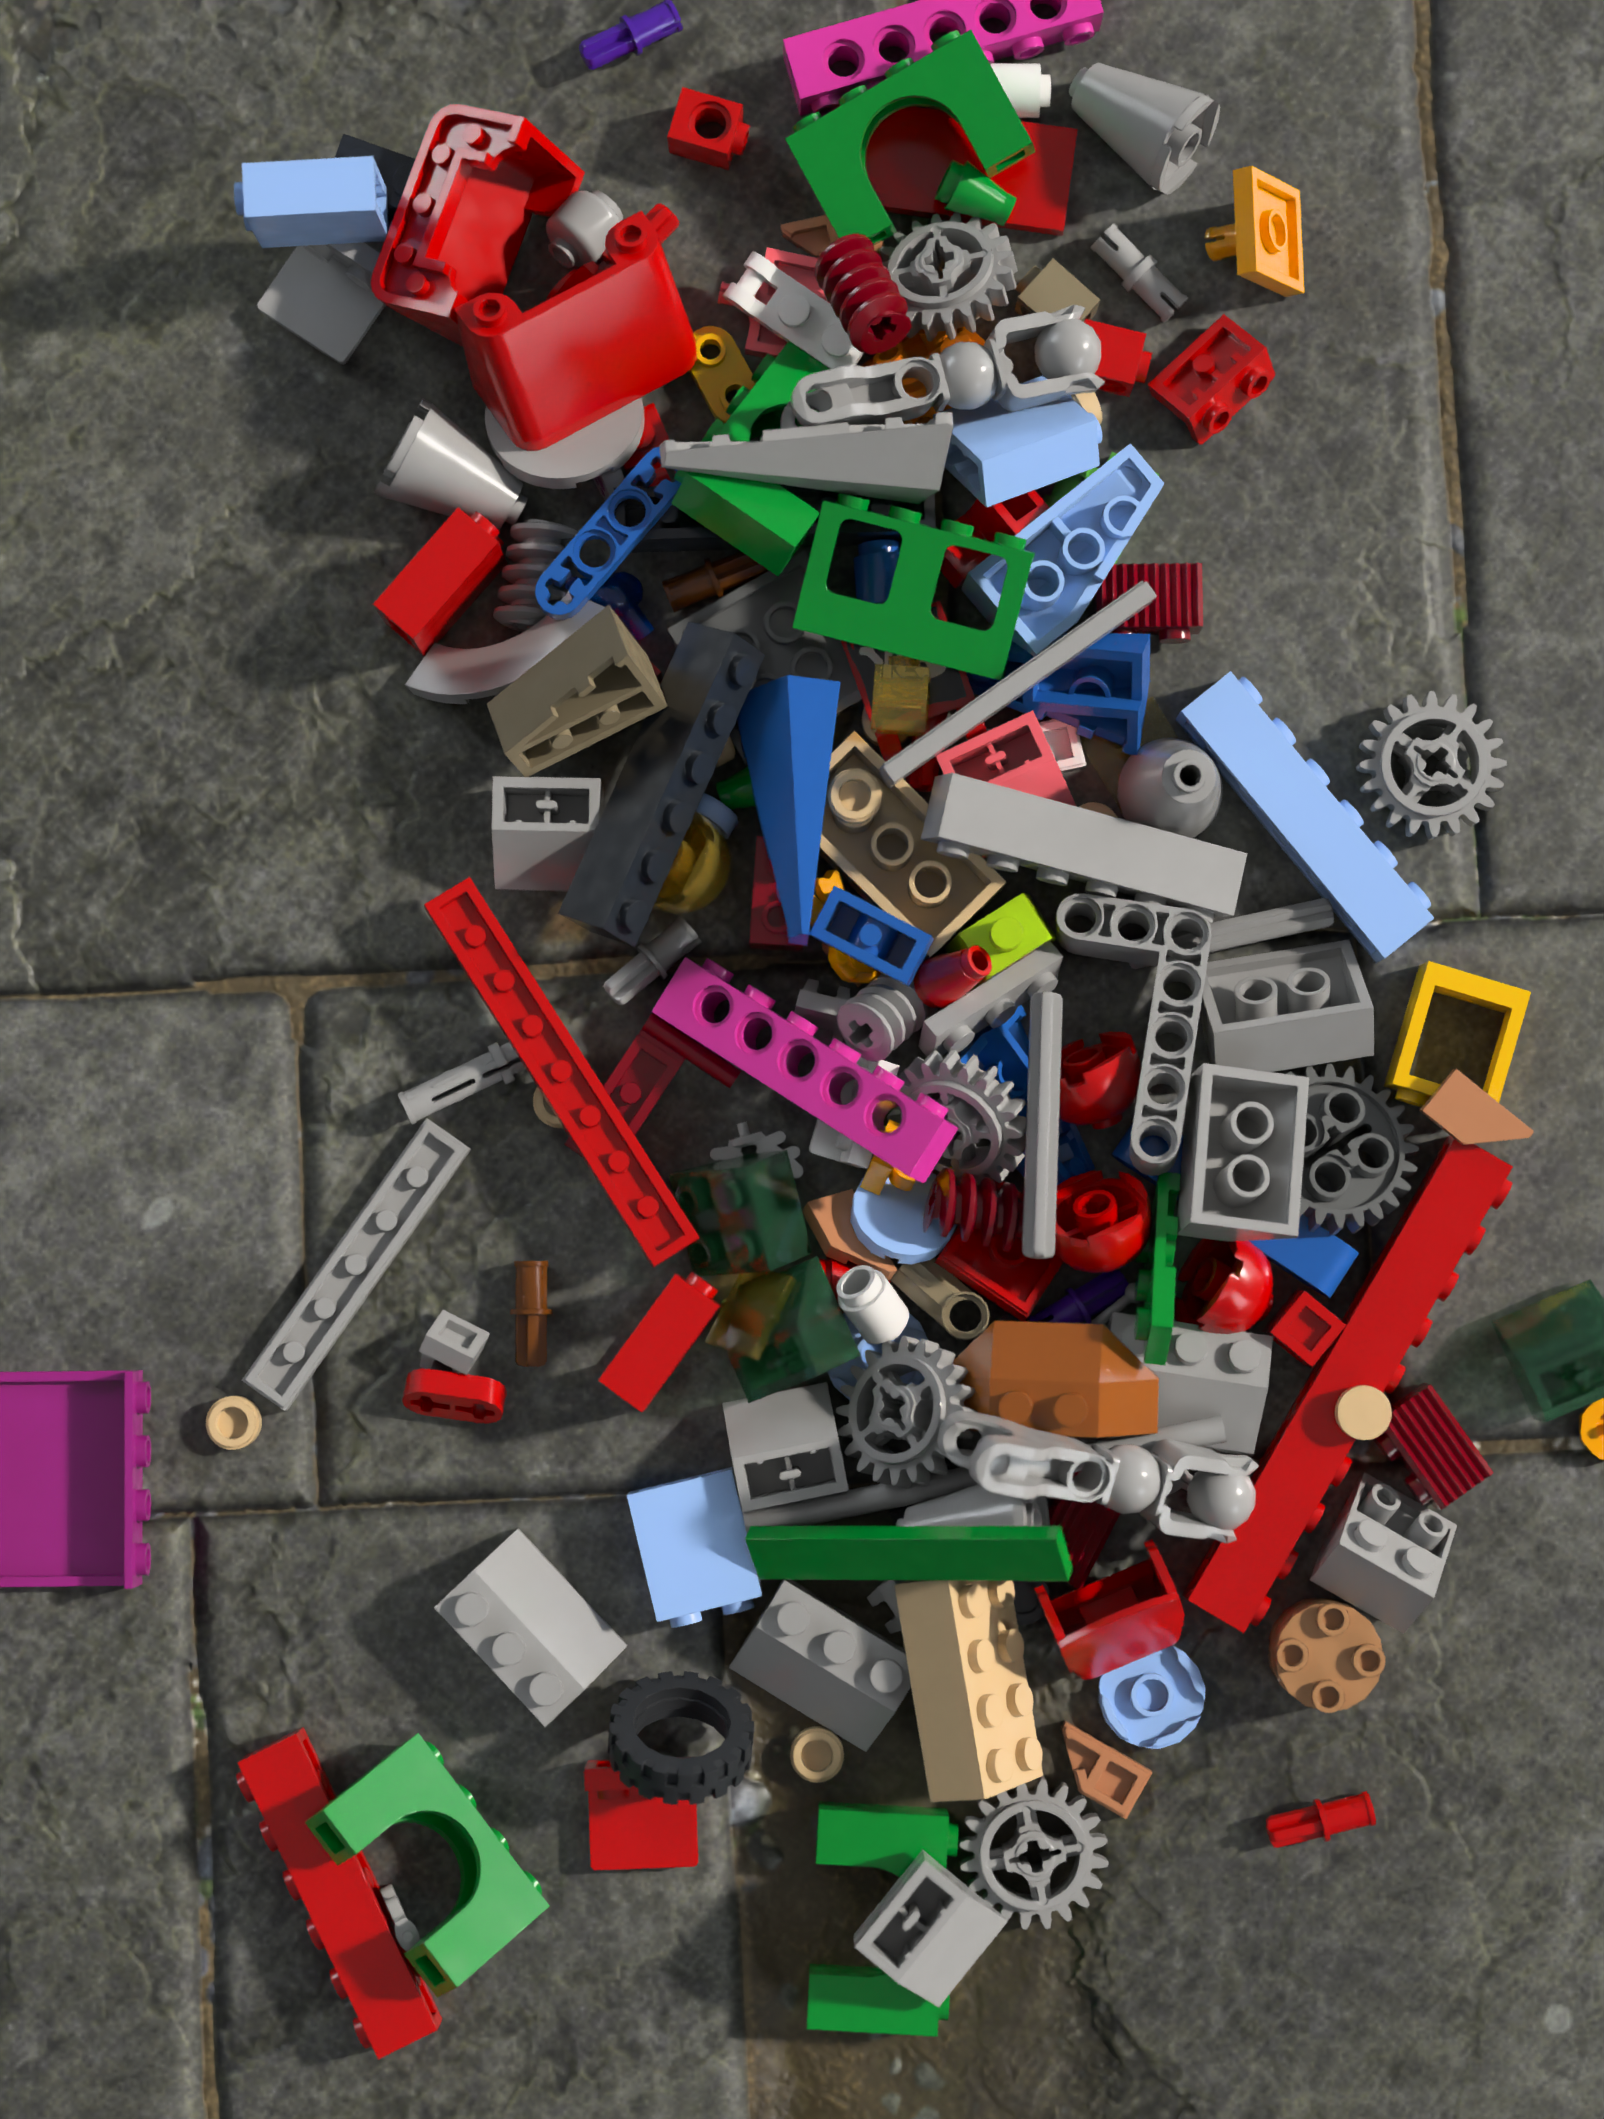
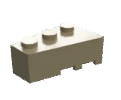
[487,605,668,777]

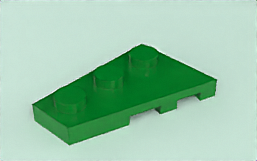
[1134,1172,1180,1366]

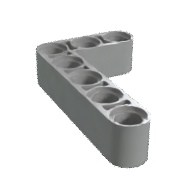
[1056,893,1212,1176]

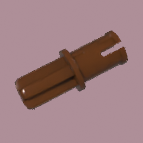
[662,551,768,613]
[510,1261,553,1367]

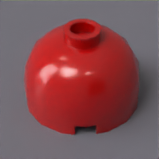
[1059,1032,1142,1130]
[1055,1170,1152,1273]
[1174,1238,1274,1334]

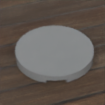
[485,397,645,489]

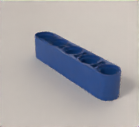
[1111,1122,1359,1299]

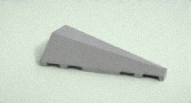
[659,412,953,504]

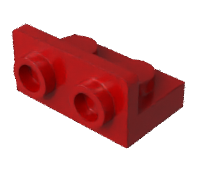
[1147,314,1275,445]

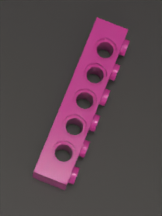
[783,0,1104,116]
[651,957,959,1183]

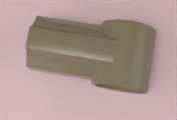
[890,1258,990,1341]

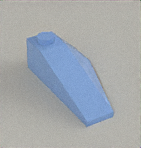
[961,443,1164,657]

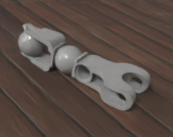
[780,305,1105,429]
[938,1411,1259,1543]

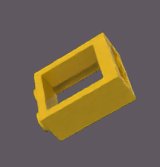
[1384,961,1531,1107]

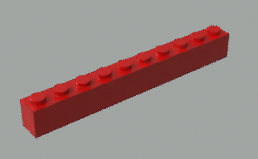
[1182,1136,1513,1633]

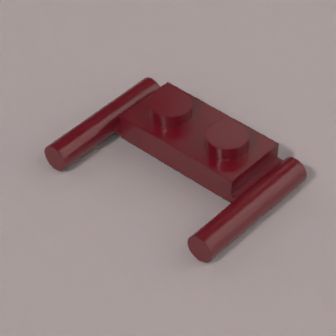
[564,1012,741,1157]

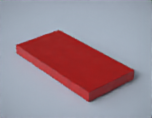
[866,106,1078,236]

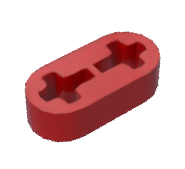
[402,1369,507,1424]

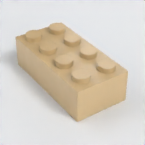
[819,731,1006,960]
[894,1580,1043,1802]

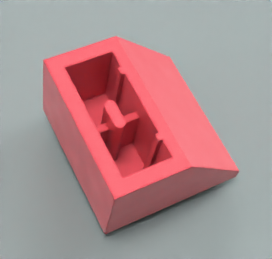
[936,710,1077,859]

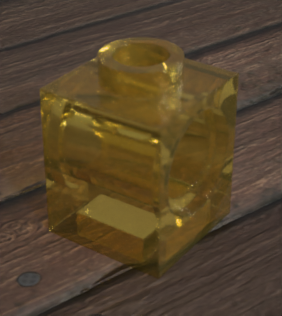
[871,656,931,736]

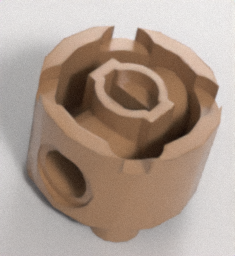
[1268,1598,1385,1713]

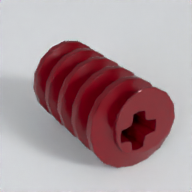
[814,234,912,354]
[923,1167,1024,1252]

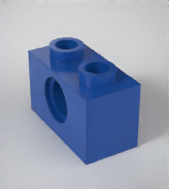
[809,885,934,987]

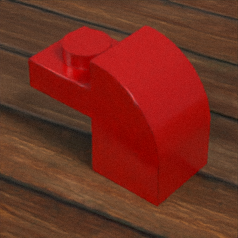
[940,490,1050,589]

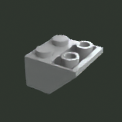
[492,776,604,892]
[722,1382,849,1512]
[1310,1472,1457,1634]
[854,1850,1008,2007]

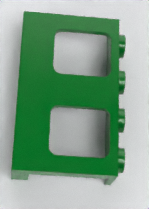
[792,493,1036,681]

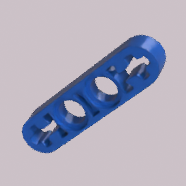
[535,447,681,620]

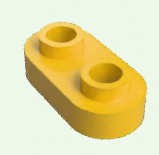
[689,326,756,423]

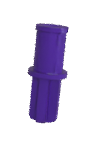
[579,0,683,70]
[1027,1269,1129,1323]

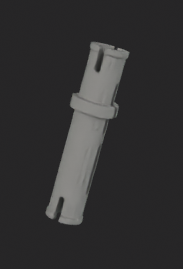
[398,1042,526,1125]

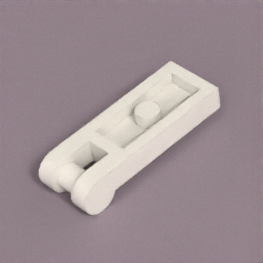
[723,251,864,369]

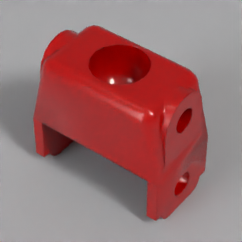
[1034,1539,1185,1680]

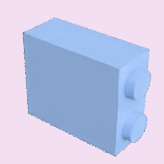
[234,156,389,248]
[933,376,1102,508]
[627,1467,763,1628]

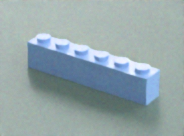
[1176,671,1434,963]

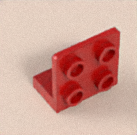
[584,1756,699,1870]

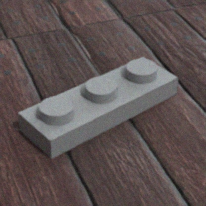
[918,941,1063,1056]

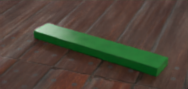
[745,1526,1072,1581]

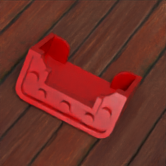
[371,104,585,347]
[454,211,697,451]

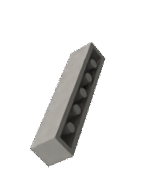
[921,773,1248,924]

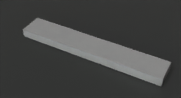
[878,581,1157,789]
[241,1118,471,1411]

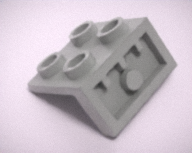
[257,242,386,365]

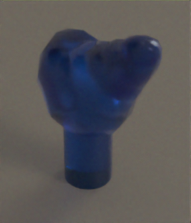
[564,572,654,641]

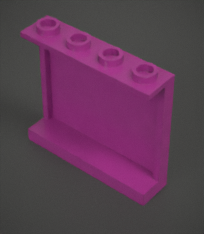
[0,1370,151,1589]

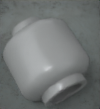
[546,190,623,268]

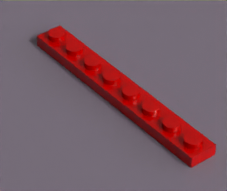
[424,877,700,1268]

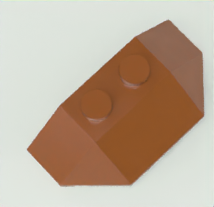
[953,1320,1159,1438]

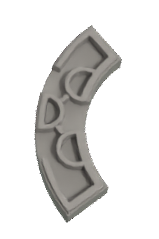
[405,591,605,704]

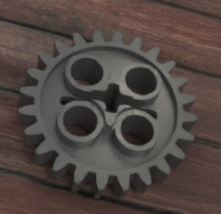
[1287,1063,1419,1236]

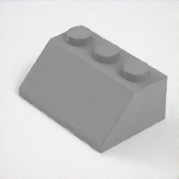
[1200,940,1374,1072]
[1177,1063,1309,1242]
[1107,1312,1273,1457]
[434,1528,628,1727]
[729,1579,911,1752]

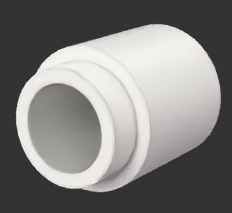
[990,63,1051,118]
[836,1265,909,1344]

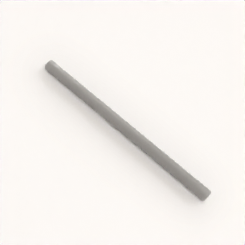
[743,1415,1226,1533]

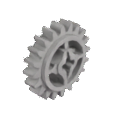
[880,212,1018,342]
[1356,691,1507,840]
[887,1050,1026,1185]
[836,1336,977,1488]
[958,1776,1108,1930]

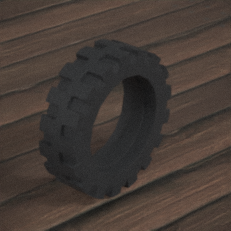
[608,1671,755,1805]

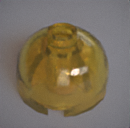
[652,811,731,915]

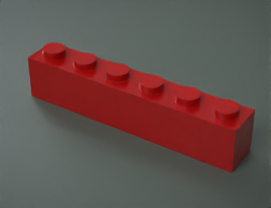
[236,1727,442,2059]

